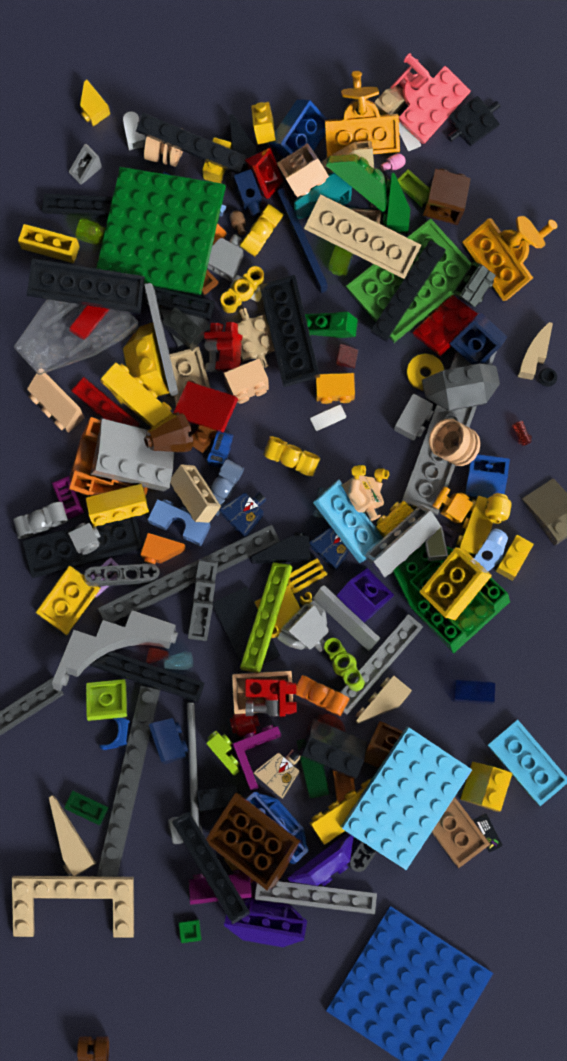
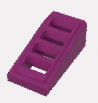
[52,476,84,520]

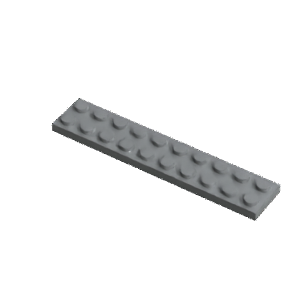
[402,351,497,515]

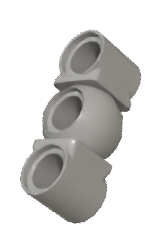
[13,502,68,539]

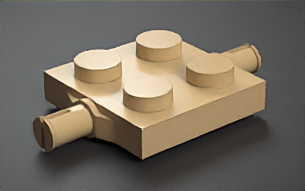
[237,308,275,368]

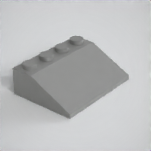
[91,419,174,492]

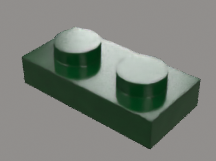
[64,790,109,826]

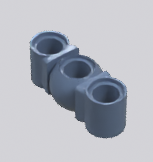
[211,459,244,516]

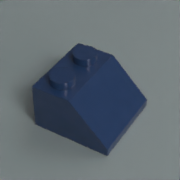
[450,312,507,365]
[149,718,189,765]

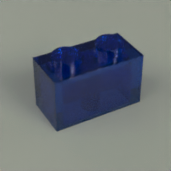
[453,680,495,705]

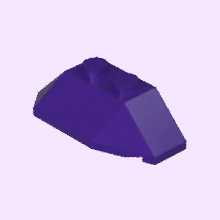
[287,833,354,886]
[224,897,307,947]

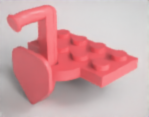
[390,53,471,144]

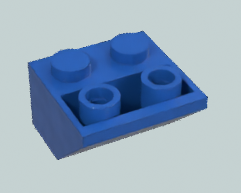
[465,454,510,499]

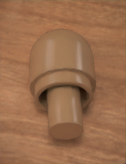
[229,210,246,235]

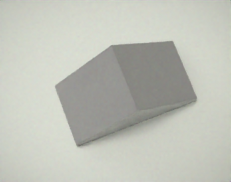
[69,144,102,184]

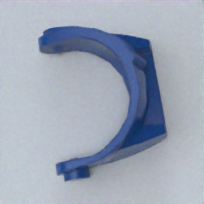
[99,717,130,750]

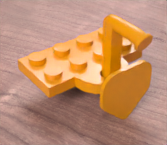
[325,71,400,158]
[463,216,557,301]

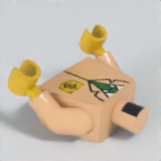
[342,465,389,521]

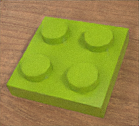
[86,679,127,721]

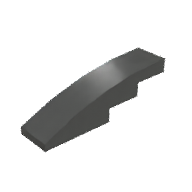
[188,559,218,641]

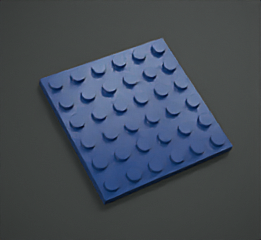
[326,906,493,1061]

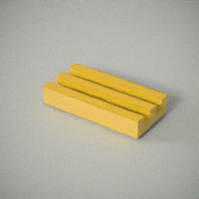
[288,558,327,594]

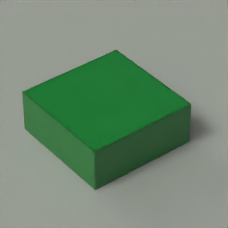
[179,920,202,943]

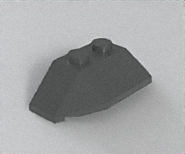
[422,364,500,411]

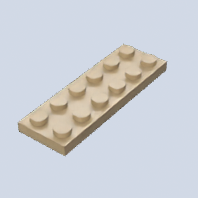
[304,194,421,279]

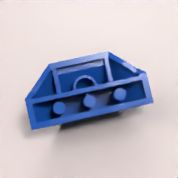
[246,792,308,864]

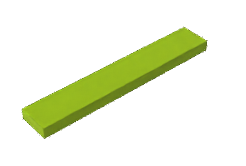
[240,562,293,673]

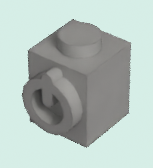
[69,523,101,555]

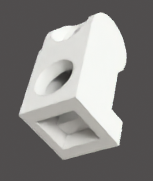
[123,112,146,150]

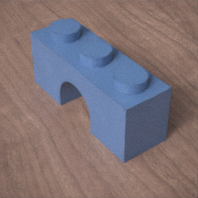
[148,499,211,547]

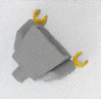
[271,592,329,652]

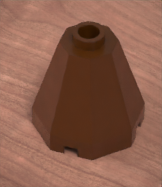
[144,412,193,452]

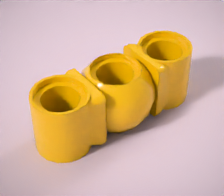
[240,204,284,257]
[220,266,264,313]
[263,436,320,476]

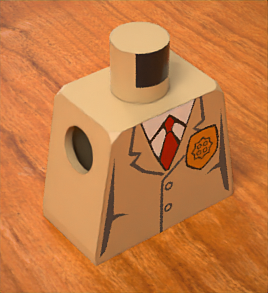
[254,749,300,799]

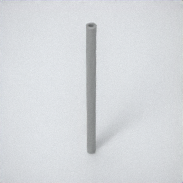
[187,703,199,827]

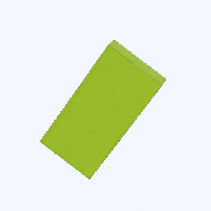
[398,169,429,207]

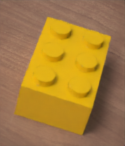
[420,547,492,620]

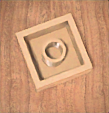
[224,359,269,404]

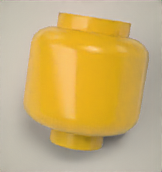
[484,493,512,524]

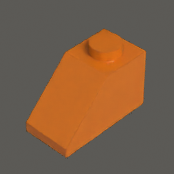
[141,533,186,565]

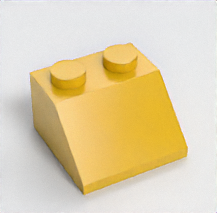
[460,762,512,812]

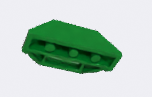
[326,154,387,212]

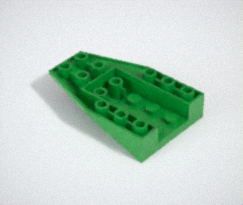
[393,542,510,654]

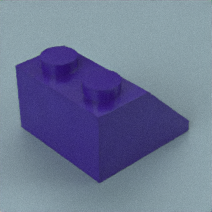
[337,568,394,623]

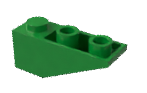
[383,173,411,234]
[305,312,358,338]

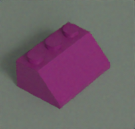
[189,870,252,905]

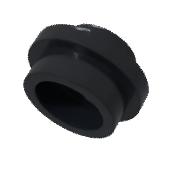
[538,368,557,387]

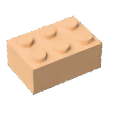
[277,143,329,197]

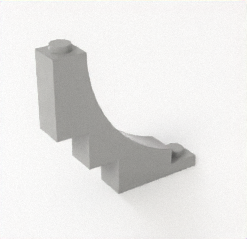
[52,610,178,691]

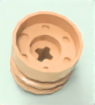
[144,128,184,167]
[429,419,480,466]

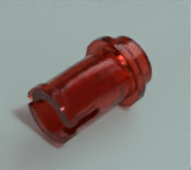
[512,421,532,446]

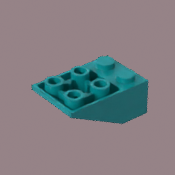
[294,173,352,219]

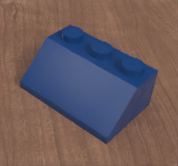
[268,99,328,158]

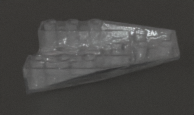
[14,300,138,375]

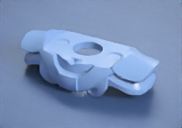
[474,529,508,571]

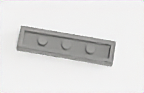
[313,585,380,651]

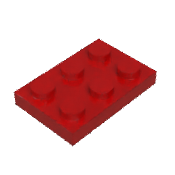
[413,295,478,356]

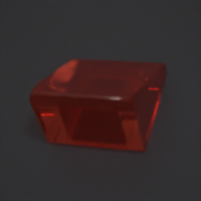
[337,344,358,368]
[146,647,170,664]

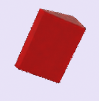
[245,148,284,199]

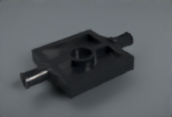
[447,96,501,147]

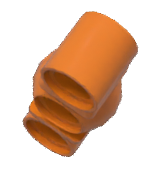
[296,675,350,716]

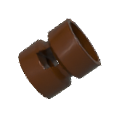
[77,1036,109,1061]

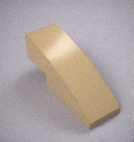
[518,322,553,380]

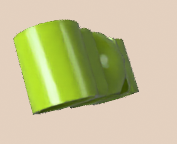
[324,638,365,691]

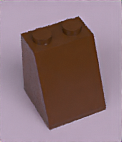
[422,169,471,225]

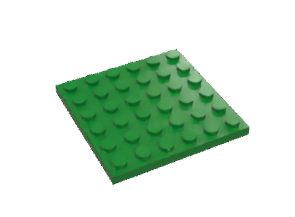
[96,167,226,295]

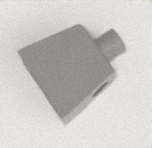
[207,234,244,282]

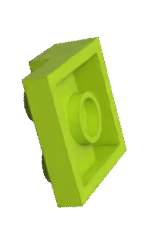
[206,731,240,776]

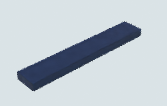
[277,188,328,293]

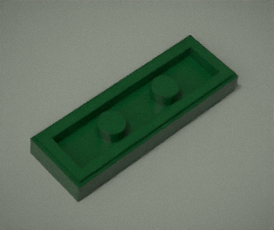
[296,738,330,799]

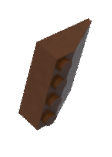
[206,792,300,890]

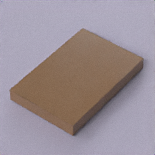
[431,797,490,868]

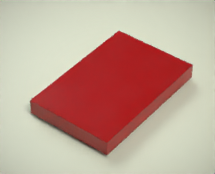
[173,381,238,433]

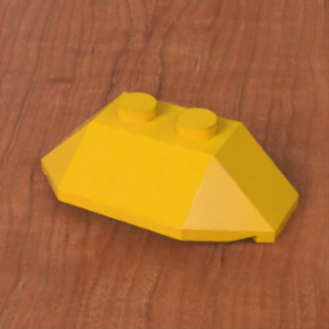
[123,322,170,396]

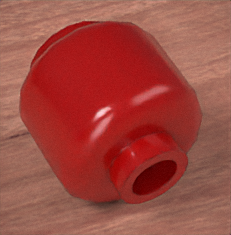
[230,713,260,737]

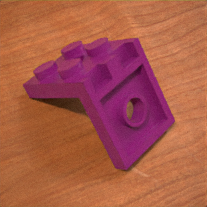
[233,725,281,791]

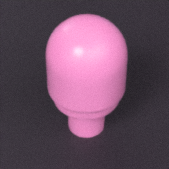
[381,154,406,172]

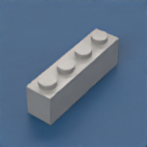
[364,505,441,577]

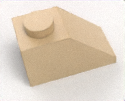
[374,85,406,115]

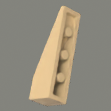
[49,796,96,876]

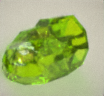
[76,218,106,245]

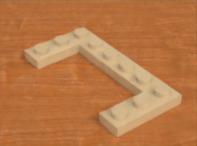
[12,876,134,938]

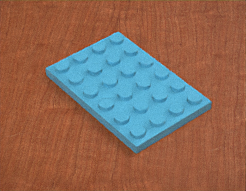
[341,726,472,870]

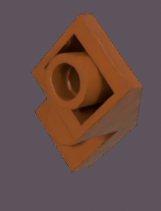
[190,425,218,453]

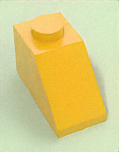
[80,80,110,126]

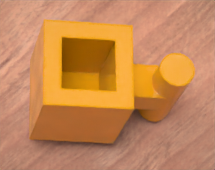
[432,486,473,524]

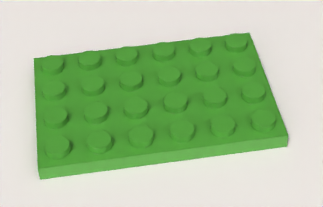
[346,219,472,343]

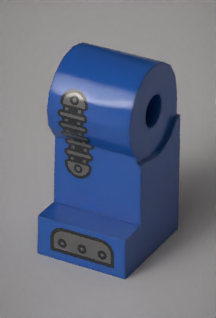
[207,431,233,468]

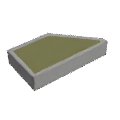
[425,526,448,561]

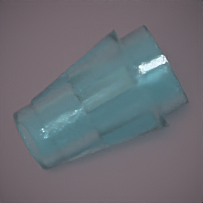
[164,651,194,670]

